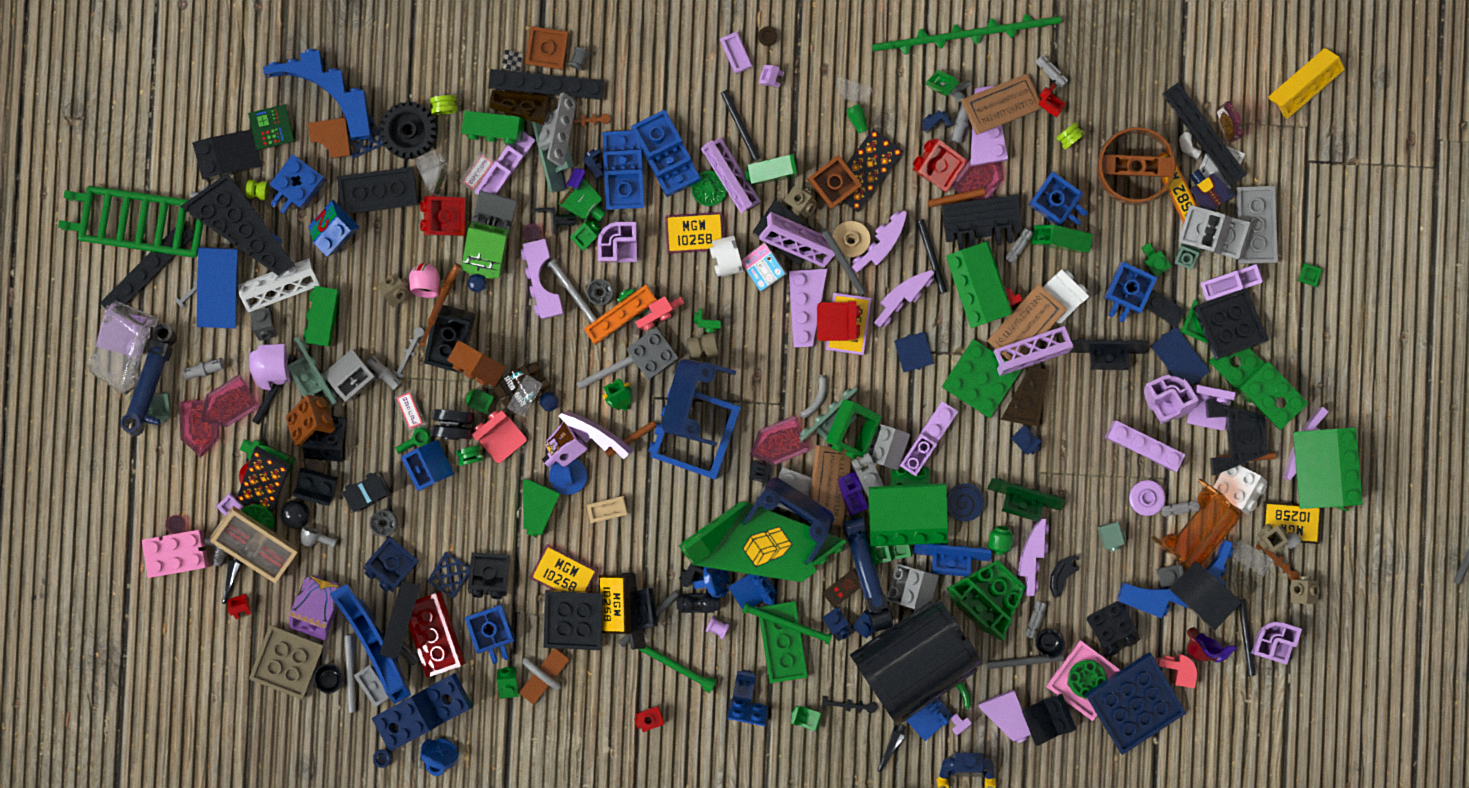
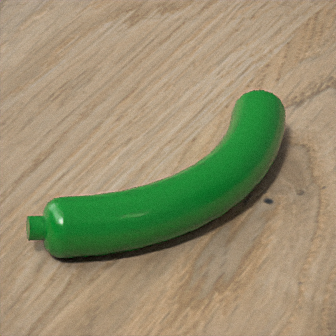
[956,682,971,710]

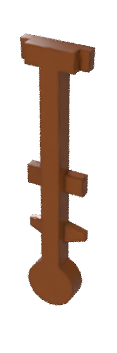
[573,114,610,127]
[1256,543,1299,580]

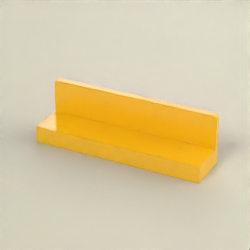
[1268,48,1345,119]

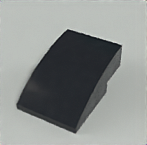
[1169,561,1241,630]

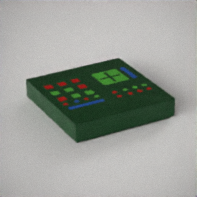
[248,104,295,151]

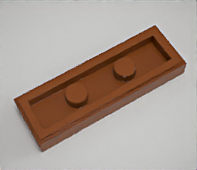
[519,648,570,705]

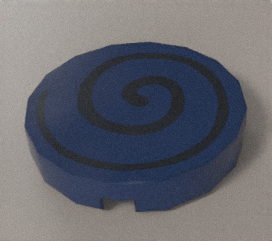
[947,483,984,522]

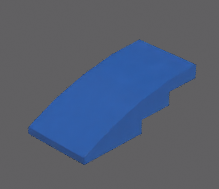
[631,109,701,197]
[602,130,645,210]
[197,247,238,329]

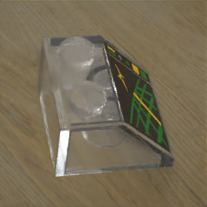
[414,149,448,196]

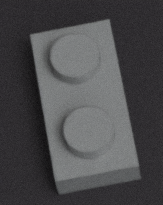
[354,664,389,707]

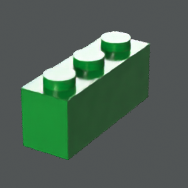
[461,111,525,145]
[303,286,340,347]

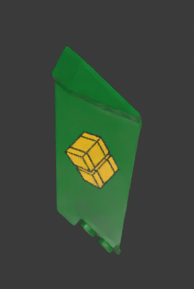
[678,501,846,582]

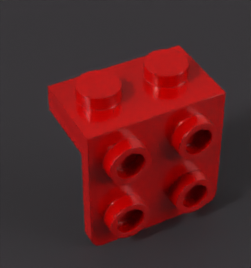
[817,301,860,341]

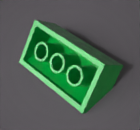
[946,241,1013,328]

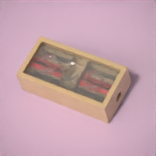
[210,505,298,583]

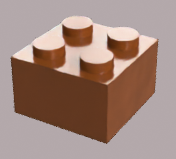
[808,155,862,210]
[447,340,506,387]

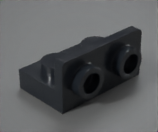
[293,467,338,506]

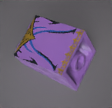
[289,575,341,641]

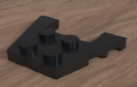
[1205,400,1268,476]

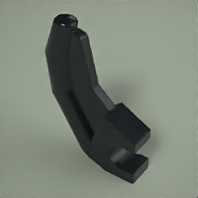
[1050,556,1079,598]

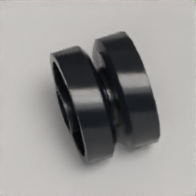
[430,409,475,441]

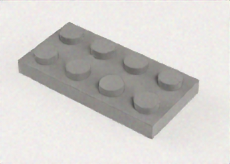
[1235,186,1278,264]

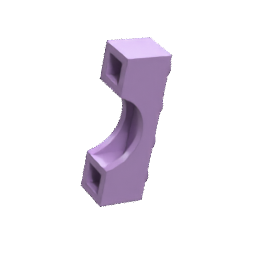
[521,239,564,320]
[1105,421,1185,472]

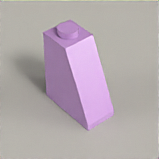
[977,689,1031,743]

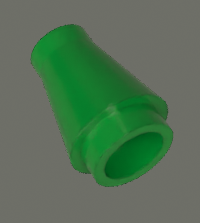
[846,104,869,134]

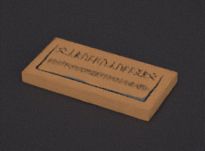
[961,73,1042,135]
[987,284,1067,360]
[807,445,851,526]

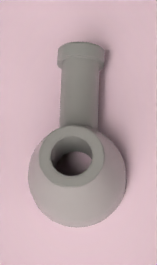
[300,526,337,548]

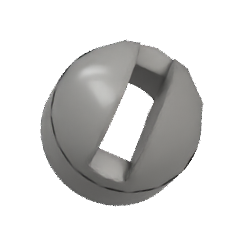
[1286,532,1302,549]

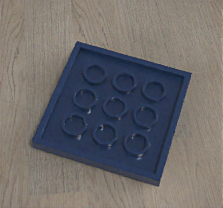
[1085,652,1186,755]

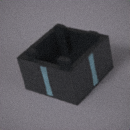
[342,473,392,513]

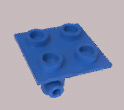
[728,574,777,610]
[727,699,768,727]
[906,699,953,741]

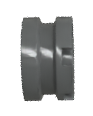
[586,279,614,306]
[369,510,398,537]

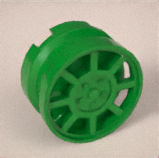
[456,445,485,466]

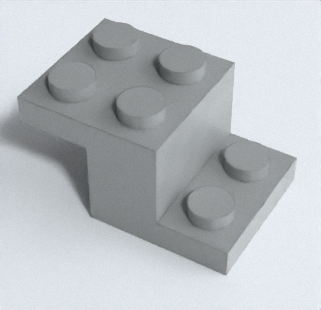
[1178,205,1252,260]

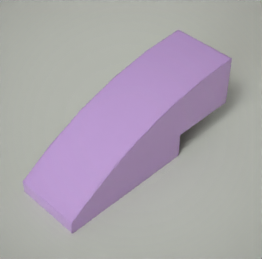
[1201,264,1264,301]

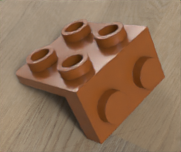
[286,394,335,447]

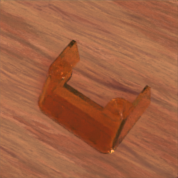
[1152,479,1240,569]

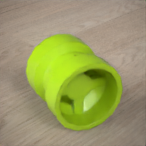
[246,179,269,201]

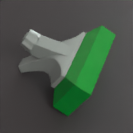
[925,70,971,102]

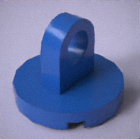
[549,459,587,495]
[692,567,729,598]
[420,738,459,776]

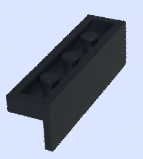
[379,581,421,661]

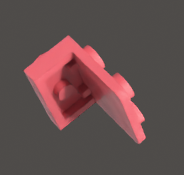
[472,410,527,463]

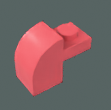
[1157,653,1197,688]

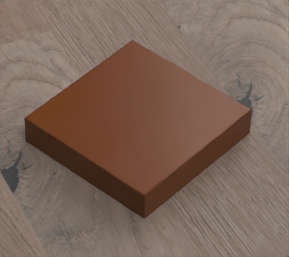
[525,26,569,70]

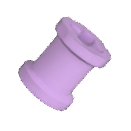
[705,616,730,639]

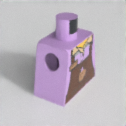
[542,422,587,467]

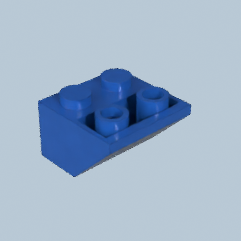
[401,440,455,491]

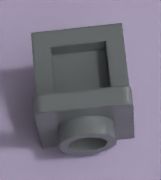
[250,308,277,341]

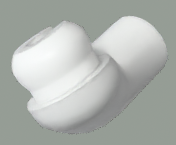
[1179,132,1201,159]

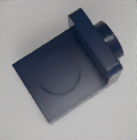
[583,149,604,181]
[1010,425,1042,455]

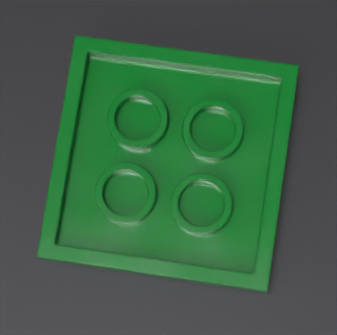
[941,339,1021,418]

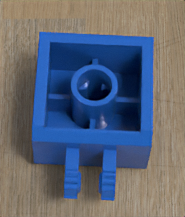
[269,154,327,214]
[1028,171,1088,226]
[1103,262,1157,322]
[464,604,515,664]

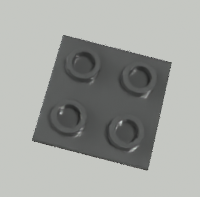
[471,190,517,234]
[626,327,679,380]

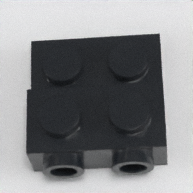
[467,552,510,599]

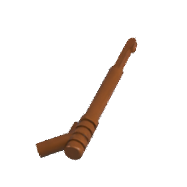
[419,263,461,347]

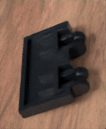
[942,194,1022,251]

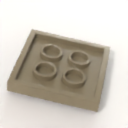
[249,625,325,700]

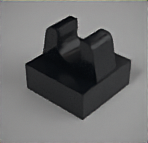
[749,461,771,483]

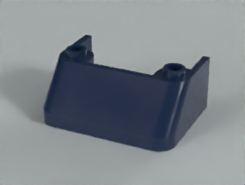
[661,359,737,446]
[741,478,834,565]

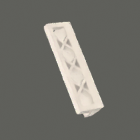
[238,258,320,313]

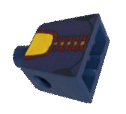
[1189,169,1235,211]

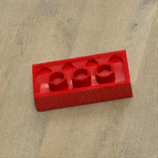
[408,591,466,678]

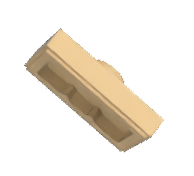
[586,496,628,523]

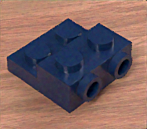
[363,536,419,592]

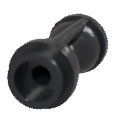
[677,594,720,613]

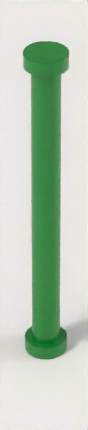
[742,602,832,645]

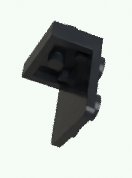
[1087,601,1140,657]

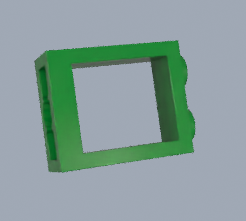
[825,399,882,459]

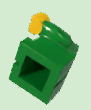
[602,378,632,411]

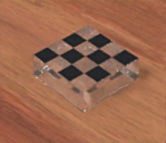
[501,49,524,72]

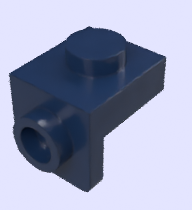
[921,110,952,133]
[822,607,854,641]
[852,608,873,639]
[732,670,756,702]

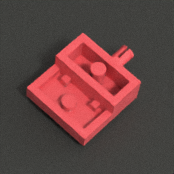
[635,296,684,332]

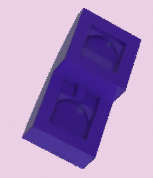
[566,168,586,190]
[838,472,869,516]

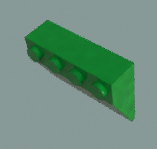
[1293,427,1363,509]
[868,483,948,546]

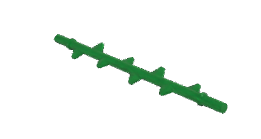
[872,14,1061,55]

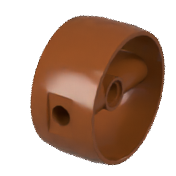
[1097,127,1176,206]

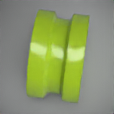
[430,95,458,115]
[1055,121,1086,150]

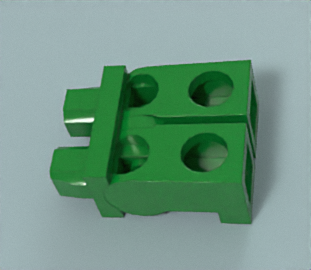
[239,439,296,475]

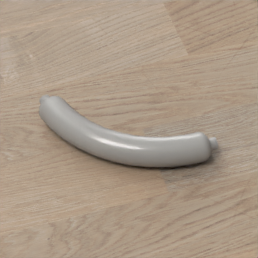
[800,375,827,418]
[523,658,561,690]

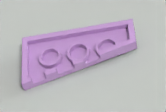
[970,85,1008,167]
[789,269,827,348]

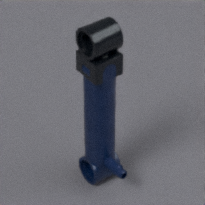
[121,324,177,437]
[843,517,893,632]

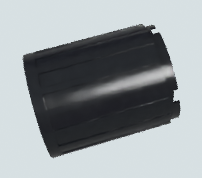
[849,599,983,726]

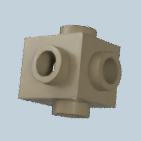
[783,185,818,218]
[377,273,411,308]
[1257,524,1289,552]
[1290,576,1319,604]

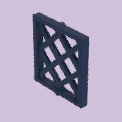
[348,116,384,159]
[427,552,470,598]

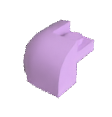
[598,222,637,263]
[249,344,291,390]
[1144,374,1199,424]
[1251,621,1302,665]

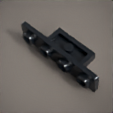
[1070,339,1149,370]
[620,573,658,650]

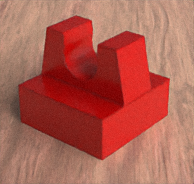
[1005,288,1023,307]
[228,593,251,620]

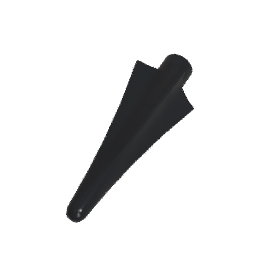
[222,557,243,604]
[877,724,906,772]

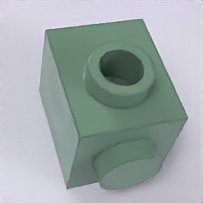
[1097,522,1126,552]

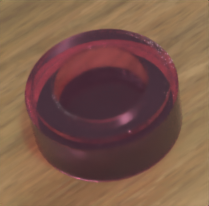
[523,223,542,242]
[165,515,186,534]

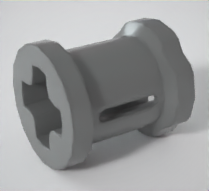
[568,47,591,71]

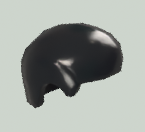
[280,499,310,529]
[1035,628,1065,659]
[313,664,343,694]

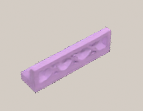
[701,137,761,214]
[759,212,835,267]
[994,326,1073,376]

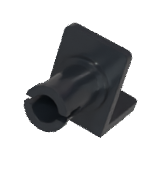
[531,207,575,235]

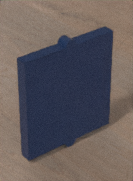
[894,332,934,373]

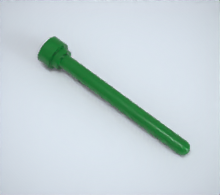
[638,645,717,694]

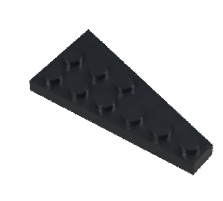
[180,173,295,277]

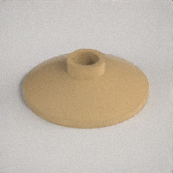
[832,221,871,257]

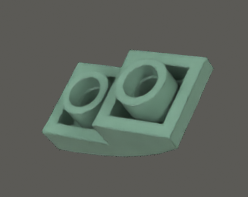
[1174,243,1200,270]

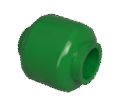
[988,526,1014,555]

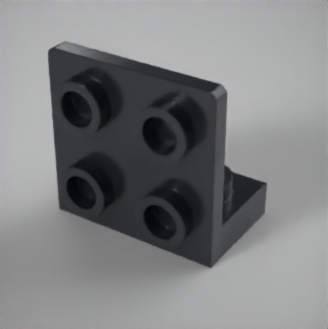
[302,416,347,462]
[1022,694,1077,746]

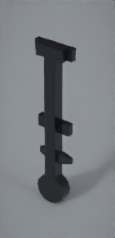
[821,696,876,713]

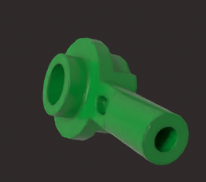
[395,427,432,454]

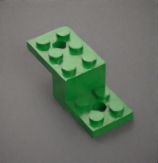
[1208,348,1308,430]

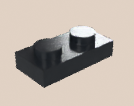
[1144,290,1186,327]

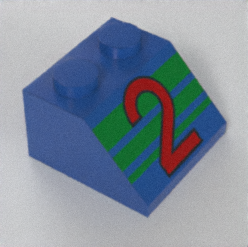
[308,200,360,257]

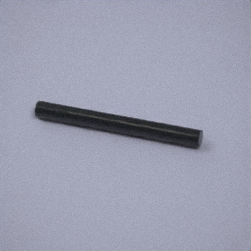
[720,90,760,161]
[917,219,947,294]
[252,354,297,425]
[1239,599,1256,676]

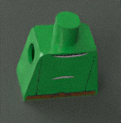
[558,178,606,222]

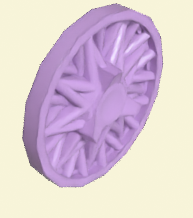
[1129,480,1165,516]

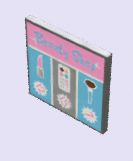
[741,242,787,292]

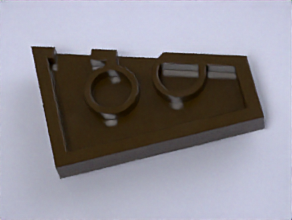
[489,90,549,125]
[1000,367,1049,427]

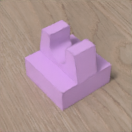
[758,65,784,87]
[951,714,972,736]

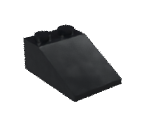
[192,130,262,182]
[752,200,817,266]
[424,305,476,373]

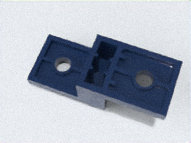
[372,673,473,752]

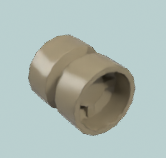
[687,332,719,361]

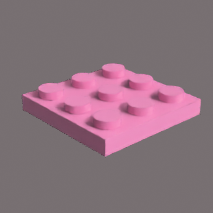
[1046,640,1121,721]

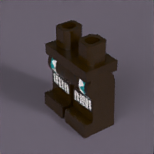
[492,362,551,416]

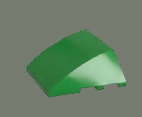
[947,560,1026,641]

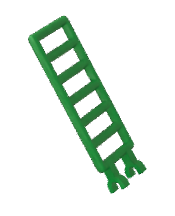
[58,186,204,258]

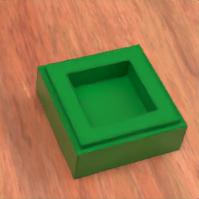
[1297,263,1323,287]

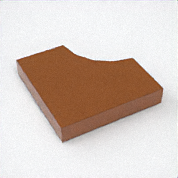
[308,117,351,159]

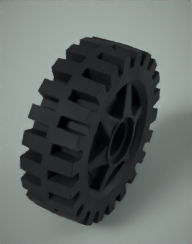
[380,101,438,159]

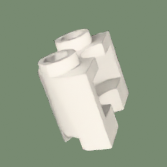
[710,235,743,277]

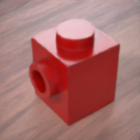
[634,705,665,732]

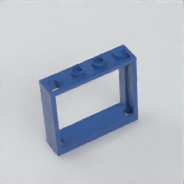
[648,387,741,480]

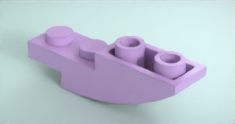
[852,211,906,274]
[873,270,934,328]
[900,401,958,476]
[1018,519,1049,596]

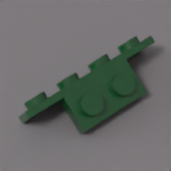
[987,478,1065,522]

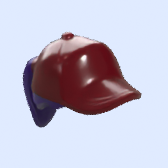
[1187,627,1237,663]

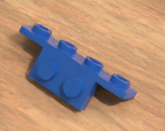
[913,543,992,577]

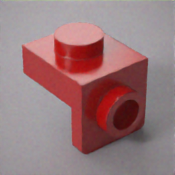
[1038,84,1066,118]

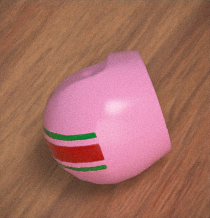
[409,263,440,298]

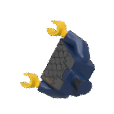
[936,753,996,788]

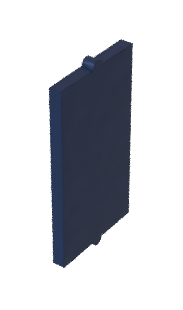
[1151,327,1210,386]

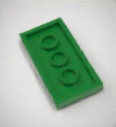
[758,601,808,684]

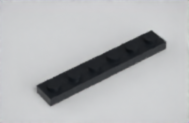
[488,69,605,100]
[1162,82,1246,186]
[100,224,194,312]

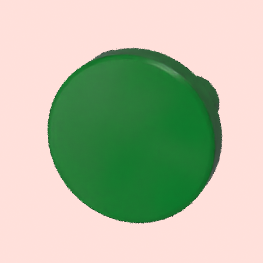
[1067,659,1107,699]

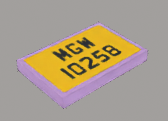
[825,293,872,355]

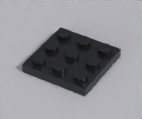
[1193,288,1269,360]
[543,590,603,650]

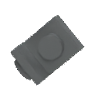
[1156,564,1186,588]

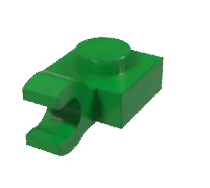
[1141,243,1171,277]

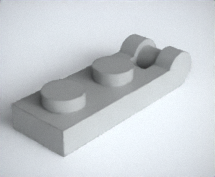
[851,453,884,499]

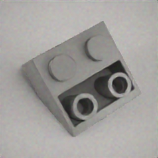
[323,348,377,402]
[858,424,910,471]
[886,563,939,610]

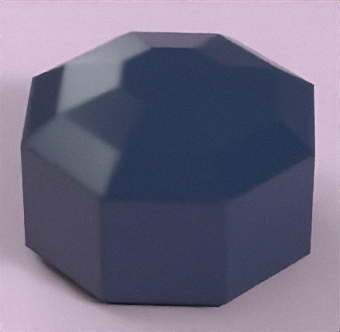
[467,274,487,293]
[539,392,559,411]
[373,749,392,768]

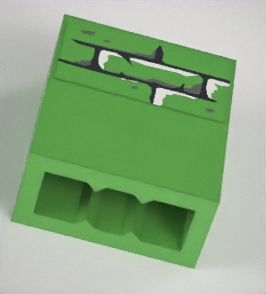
[461,221,509,279]

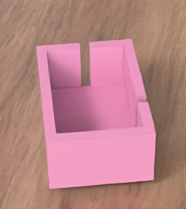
[142,529,210,578]

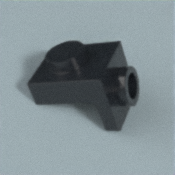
[679,563,704,588]

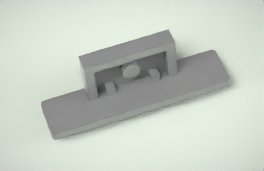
[538,92,577,167]

